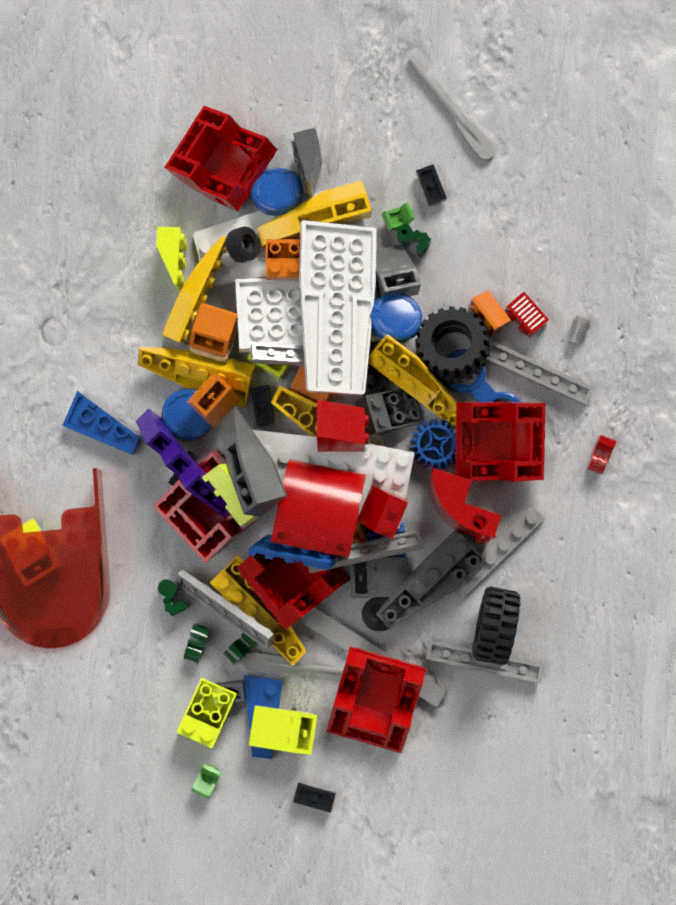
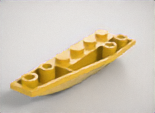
[257,181,372,247]
[162,236,227,344]
[368,334,456,429]
[138,347,256,408]
[210,555,306,666]

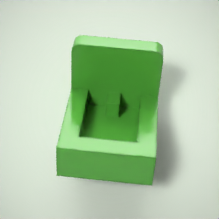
[381,203,415,231]
[191,764,221,799]

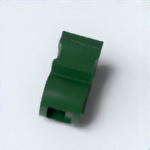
[396,224,431,259]
[158,579,190,616]
[183,624,212,664]
[223,633,258,665]

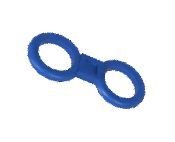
[443,349,521,402]

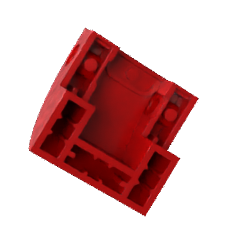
[164,105,278,212]
[455,402,546,482]
[153,450,254,563]
[271,459,366,558]
[428,468,501,545]
[237,553,350,630]
[326,646,426,753]

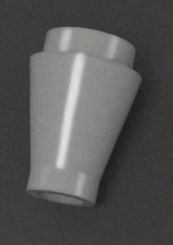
[568,316,591,345]

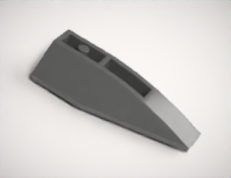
[222,407,287,517]
[376,531,486,629]

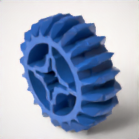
[410,419,456,470]

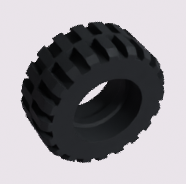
[415,306,490,383]
[472,586,521,666]

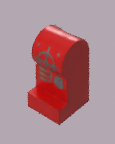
[587,435,617,474]

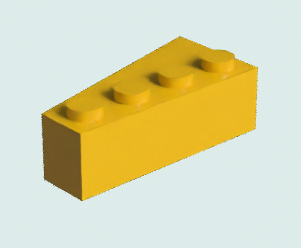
[271,385,317,437]

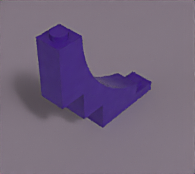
[135,408,229,518]

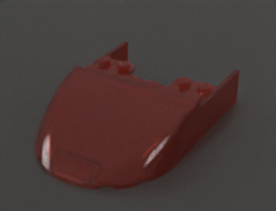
[0,468,110,648]

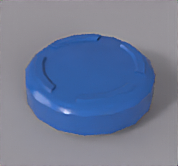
[251,168,303,216]
[370,294,423,343]
[161,389,212,441]

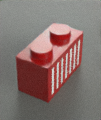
[505,292,549,338]

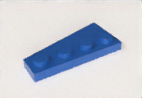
[62,391,141,455]
[248,535,337,570]
[244,675,283,759]

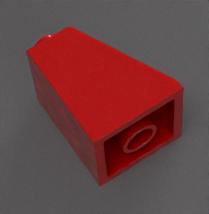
[317,400,369,452]
[358,484,408,539]

